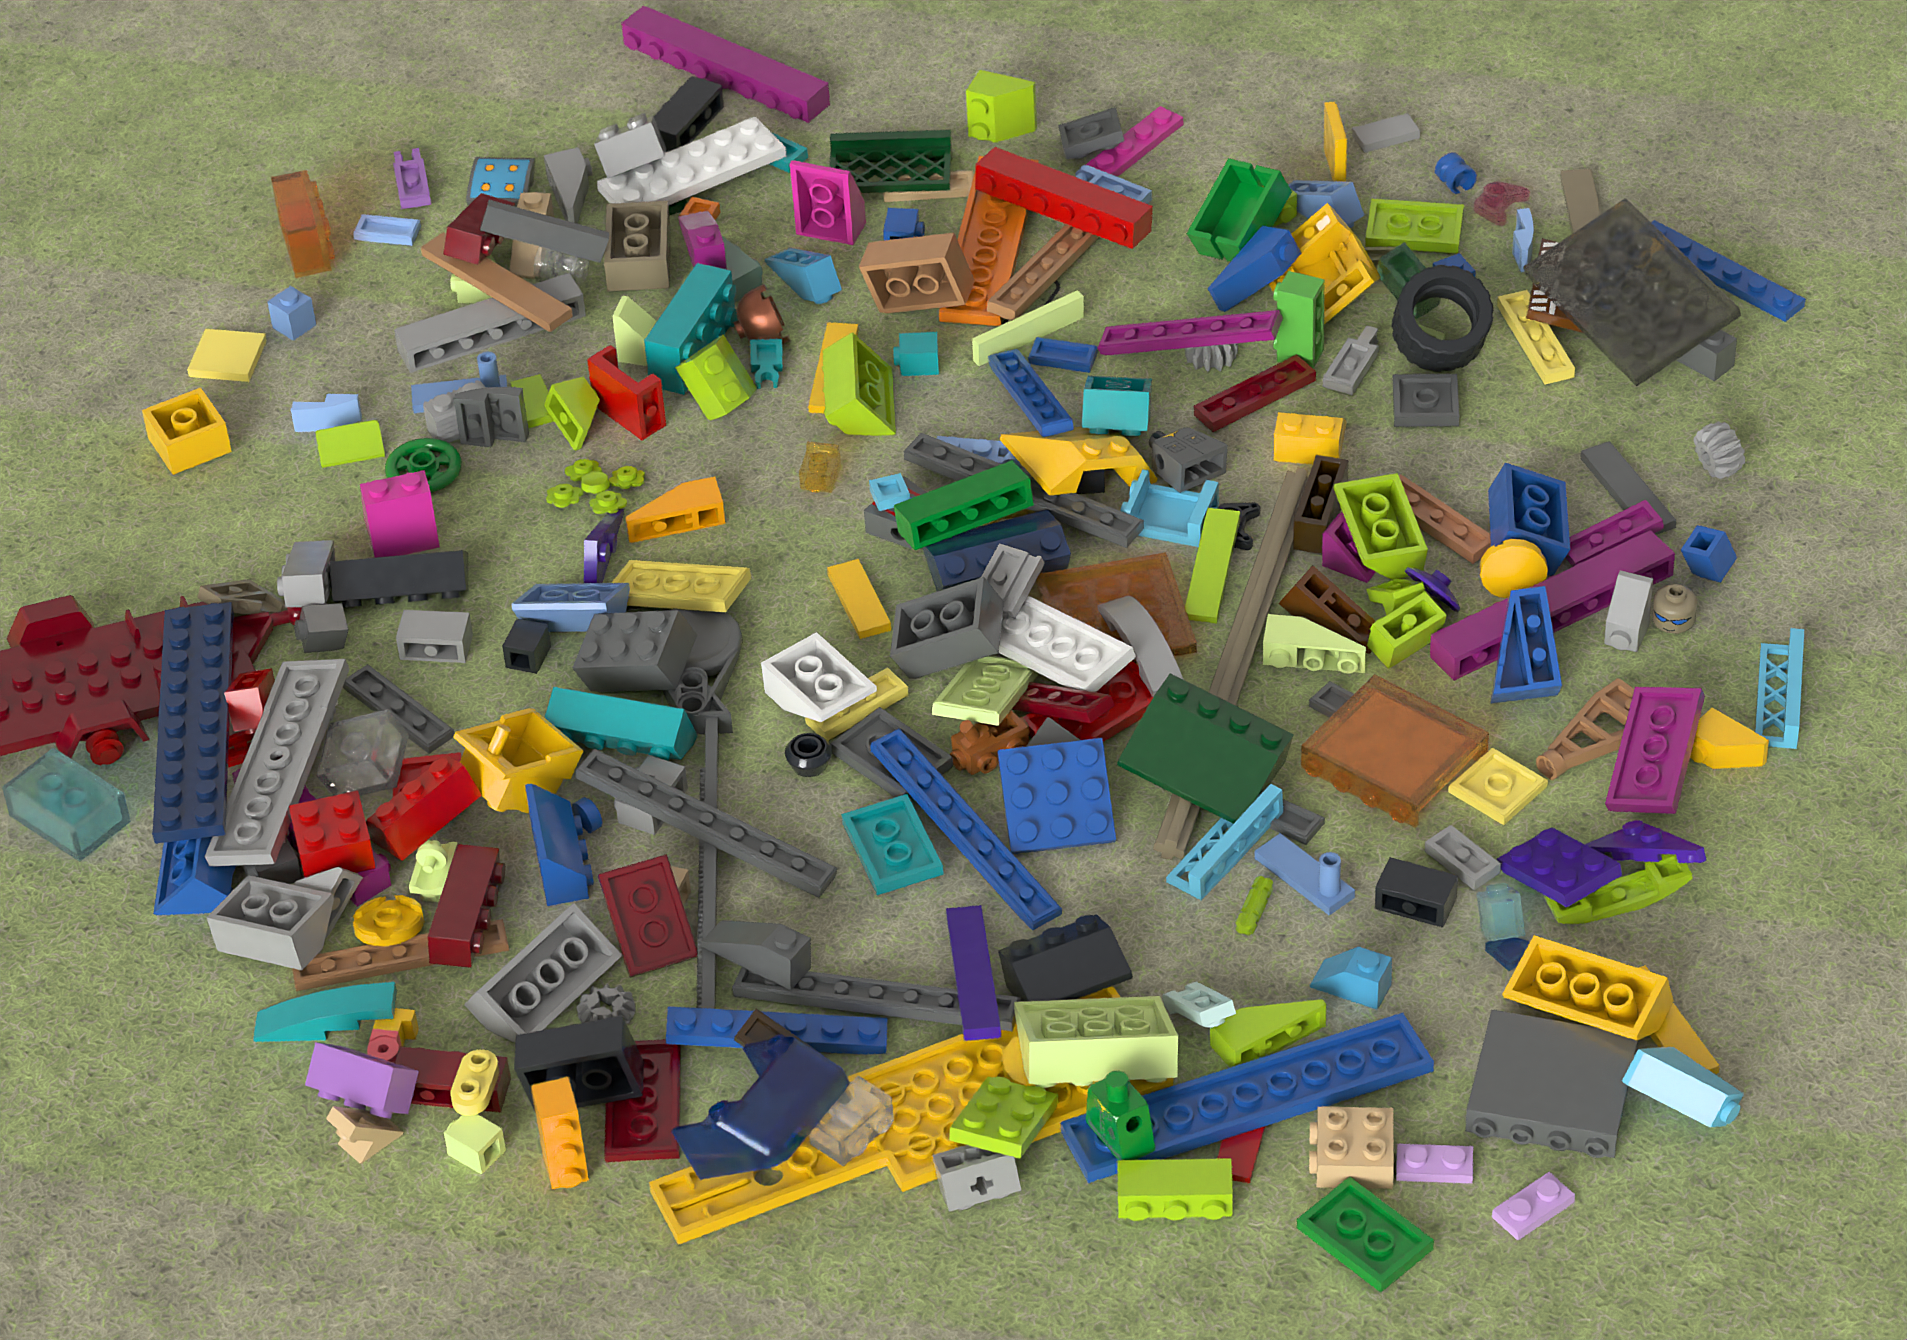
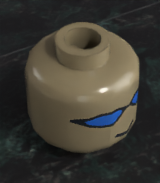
[1652,584,1697,634]

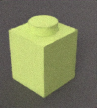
[444,1114,506,1174]

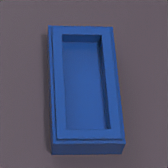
[1028,337,1098,373]

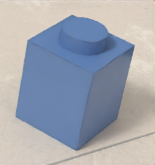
[267,286,316,341]

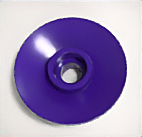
[1405,567,1460,613]

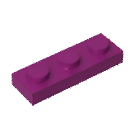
[1565,500,1664,567]

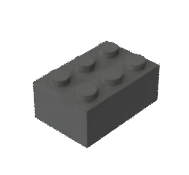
[890,577,1004,679]
[572,610,697,692]

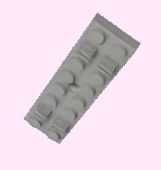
[205,659,350,866]

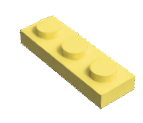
[805,667,908,741]

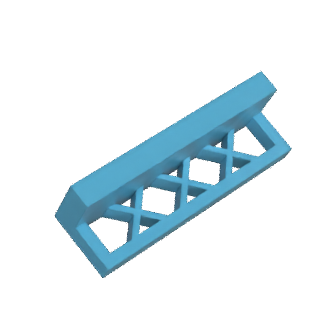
[1755,628,1804,749]
[1166,784,1283,900]

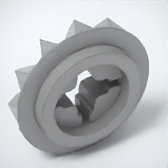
[577,982,636,1024]

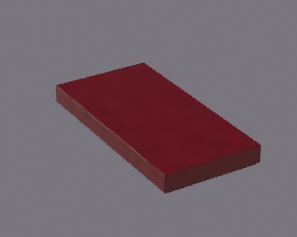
[604,1039,681,1162]

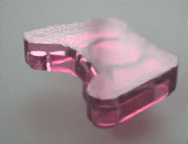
[1474,181,1530,226]

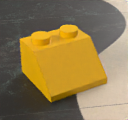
[1274,412,1347,465]

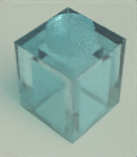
[1476,883,1525,941]

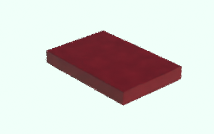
[598,854,698,978]

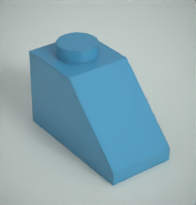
[1310,946,1392,1010]

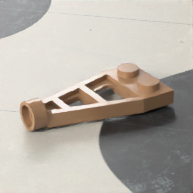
[1536,678,1634,780]

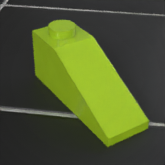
[1210,999,1326,1067]

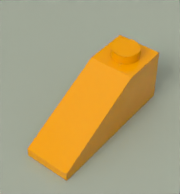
[625,476,725,543]

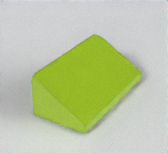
[315,420,385,468]

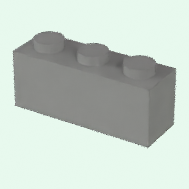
[277,540,336,608]

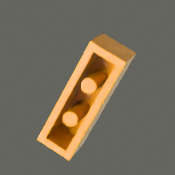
[531,1077,589,1189]

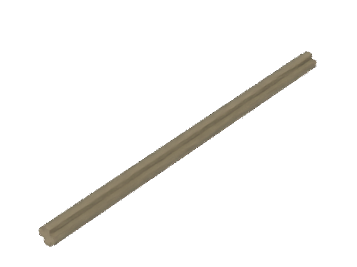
[1153,467,1308,860]

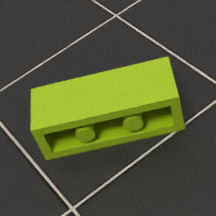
[1117,1159,1233,1221]

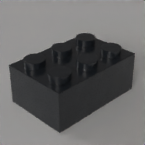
[514,1016,644,1113]

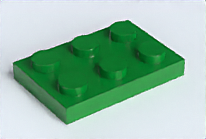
[1297,1176,1434,1293]

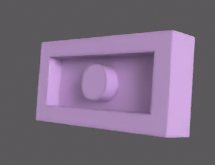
[1396,1144,1473,1183]
[1492,1172,1575,1240]

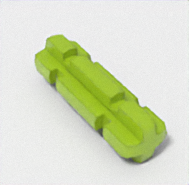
[1235,875,1273,936]

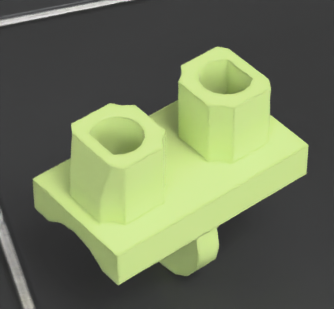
[409,840,458,902]

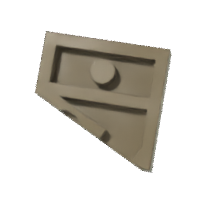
[197,579,287,614]

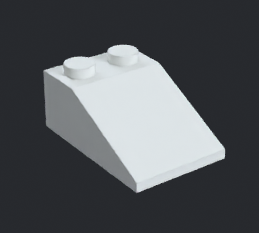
[761,632,877,722]

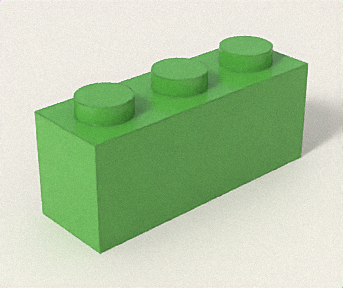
[1273,271,1325,369]

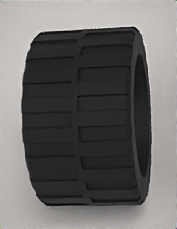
[1391,265,1494,372]

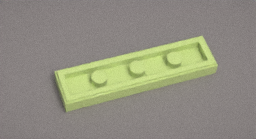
[972,290,1084,366]

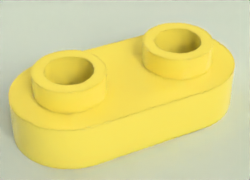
[451,1049,499,1116]

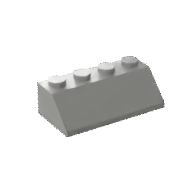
[464,903,622,1042]

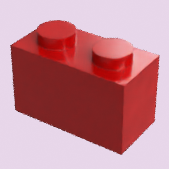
[225,668,275,734]

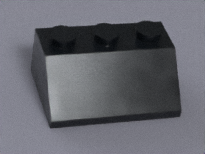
[998,914,1133,1002]

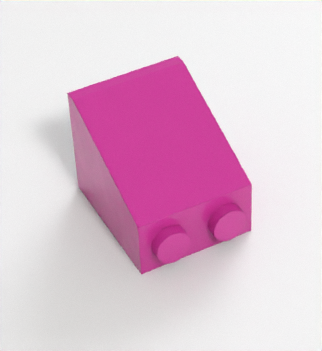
[360,470,440,558]

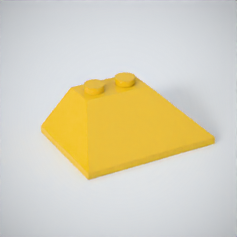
[1269,203,1381,325]
[999,426,1158,496]

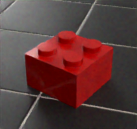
[289,790,376,878]

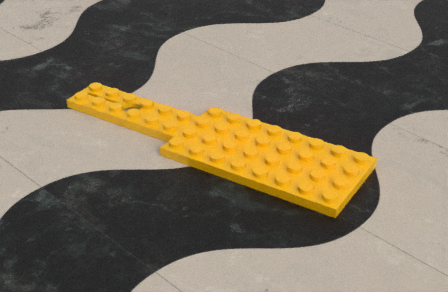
[649,986,1173,1245]

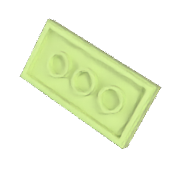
[932,655,1038,726]

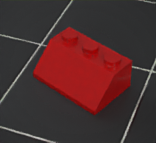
[366,754,482,861]

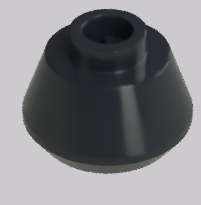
[785,733,832,777]

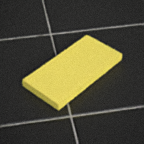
[612,560,751,612]

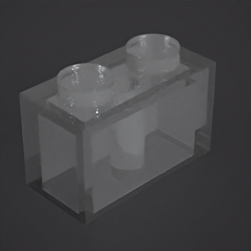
[808,1075,894,1166]

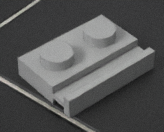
[981,543,1045,619]

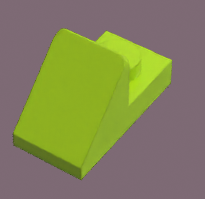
[1366,578,1425,615]

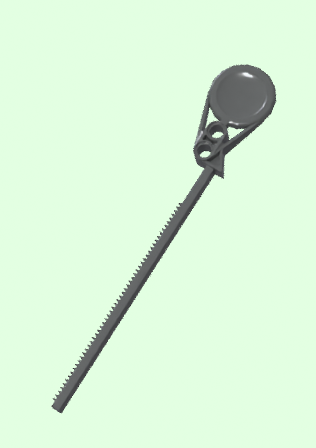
[662,608,743,1009]

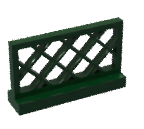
[829,130,952,193]

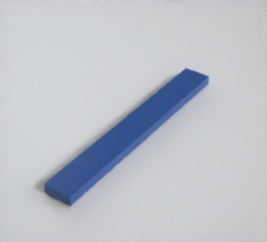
[871,728,1062,931]

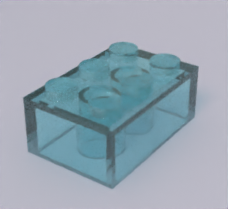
[2,748,131,862]

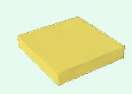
[187,329,267,382]
[1449,747,1548,825]

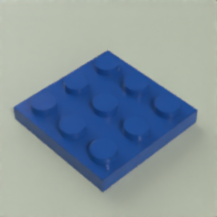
[997,738,1116,854]

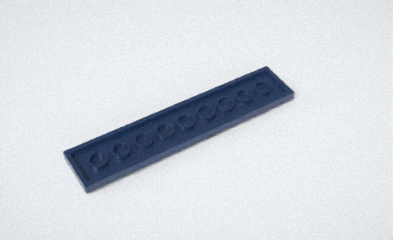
[152,602,234,844]

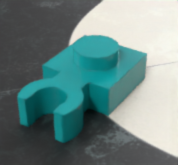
[750,339,783,389]

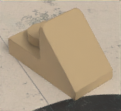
[326,1106,404,1164]

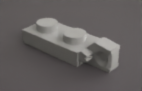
[1323,325,1379,395]

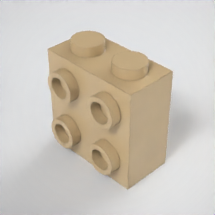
[1309,1107,1394,1189]

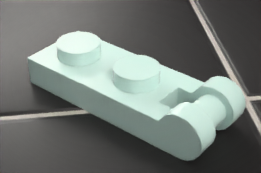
[1162,982,1236,1028]

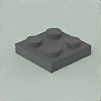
[1058,107,1125,160]
[1392,374,1459,427]

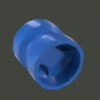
[1435,153,1477,194]

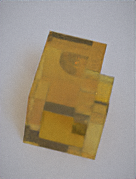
[799,441,841,493]

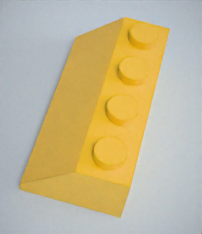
[1502,936,1674,1041]

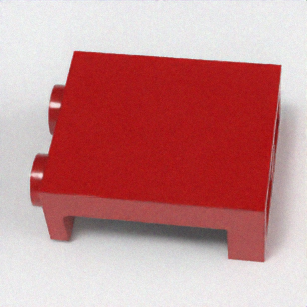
[587,345,667,441]

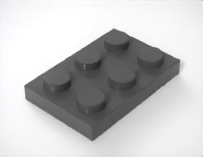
[830,707,953,799]

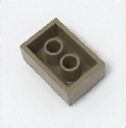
[604,201,671,291]

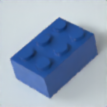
[1488,463,1570,576]

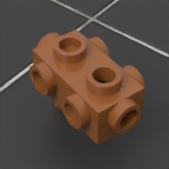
[950,710,1030,775]

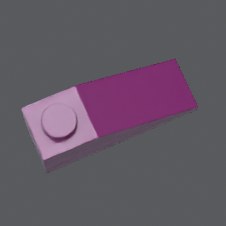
[678,211,727,270]

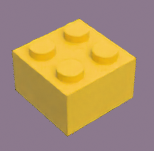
[142,387,232,475]

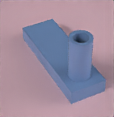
[411,352,507,413]
[1255,833,1355,916]

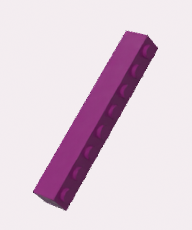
[621,5,830,123]
[1430,530,1675,681]

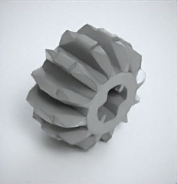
[1184,344,1238,373]
[1694,421,1745,479]

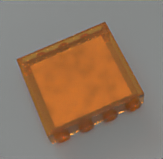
[1301,674,1489,828]

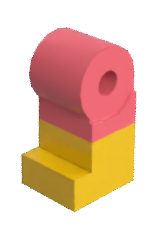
[367,1008,419,1063]

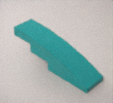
[253,982,397,1042]

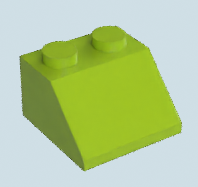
[966,70,1037,143]
[675,334,757,421]

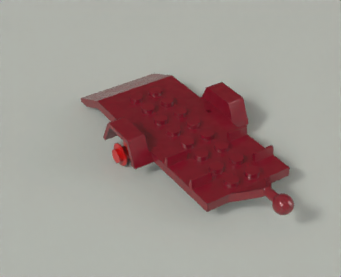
[0,595,302,766]

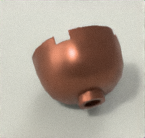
[733,284,790,345]

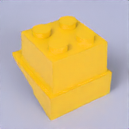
[453,708,583,813]

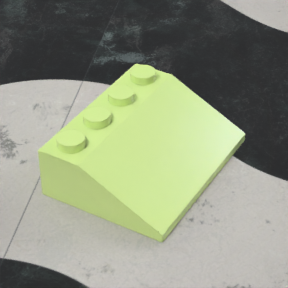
[1014,996,1178,1088]

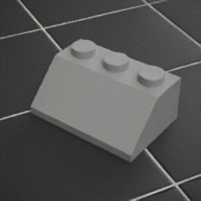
[206,875,334,970]

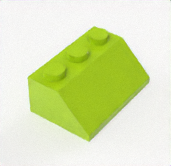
[822,332,896,436]
[1334,473,1428,580]

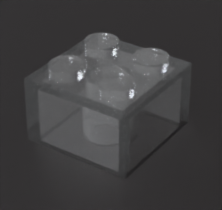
[316,709,409,796]

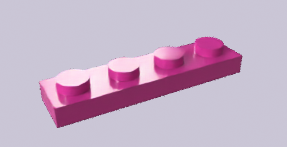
[1085,106,1184,177]

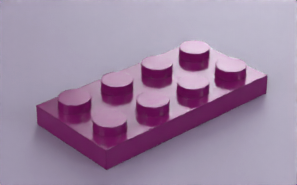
[1605,687,1705,814]

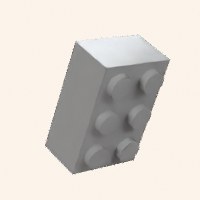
[594,113,666,178]

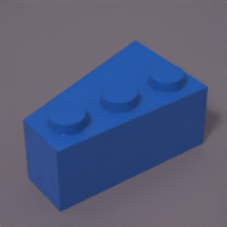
[1490,586,1562,704]

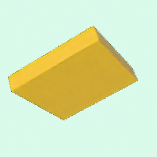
[1324,101,1347,182]

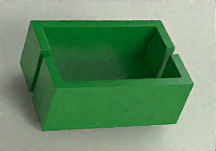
[1186,158,1292,262]

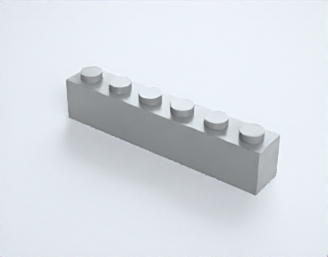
[394,273,586,373]

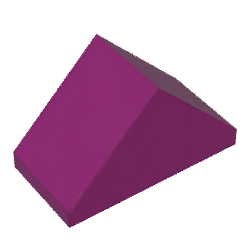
[1322,512,1376,583]

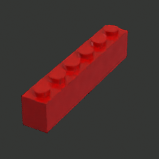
[975,147,1153,249]

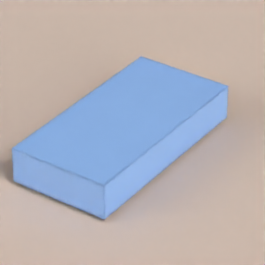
[353,214,421,246]

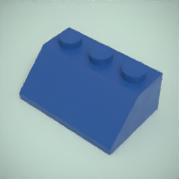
[525,783,594,906]
[153,837,236,915]

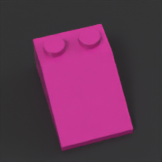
[790,160,866,245]

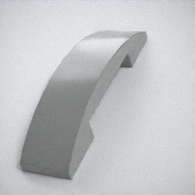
[1098,595,1183,696]

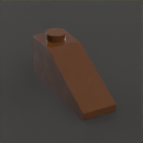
[1278,565,1375,654]

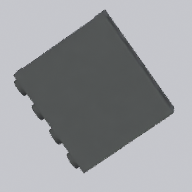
[1465,1009,1638,1158]

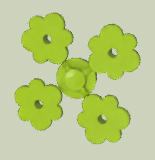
[546,459,645,514]

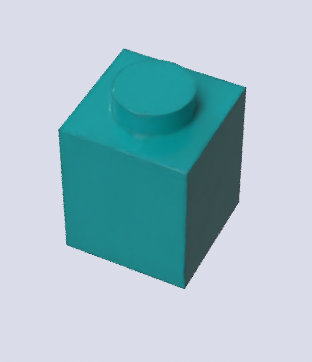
[893,332,939,376]

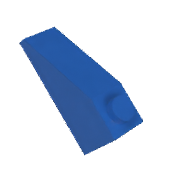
[1207,226,1301,312]

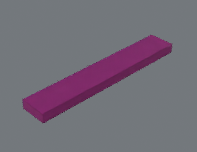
[1097,310,1283,355]

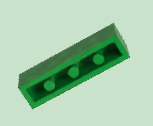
[894,460,1034,550]

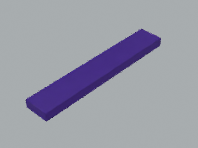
[946,905,1001,1041]

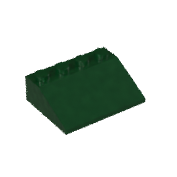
[1117,673,1294,824]

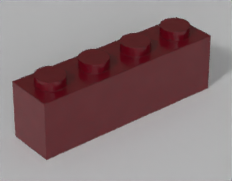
[427,844,506,968]

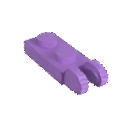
[393,148,431,209]

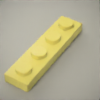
[1497,290,1575,385]

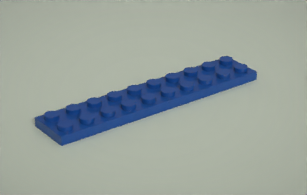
[1060,1013,1434,1183]

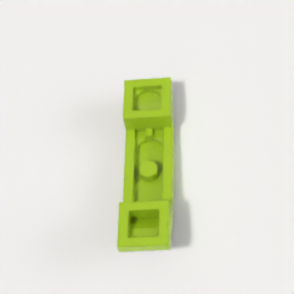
[1544,854,1693,924]

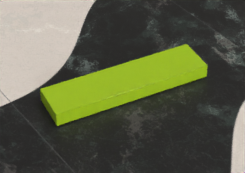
[1183,507,1241,624]

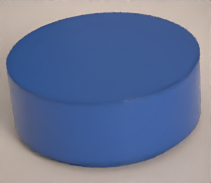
[572,797,603,834]

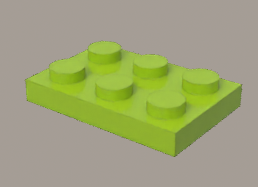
[1365,198,1464,253]
[949,1076,1058,1159]

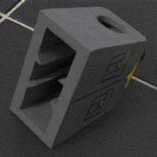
[1149,427,1228,493]

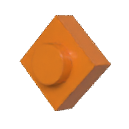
[679,197,721,220]

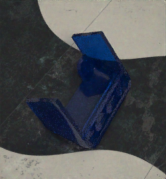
[671,1034,850,1180]

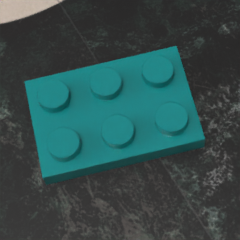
[841,794,944,895]

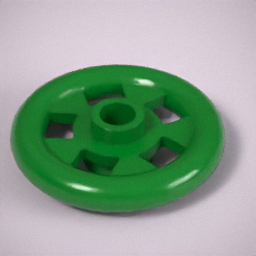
[385,438,462,493]

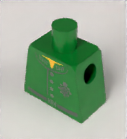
[1086,1071,1155,1160]

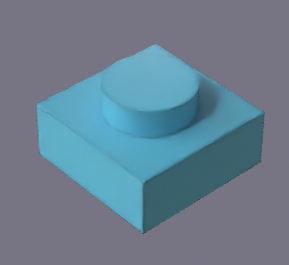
[869,473,910,511]

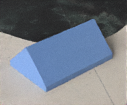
[512,583,630,632]

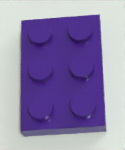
[1497,827,1622,907]

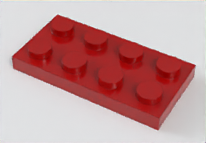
[1023,661,1154,742]

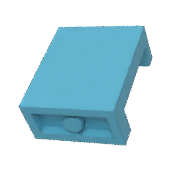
[1120,469,1219,547]

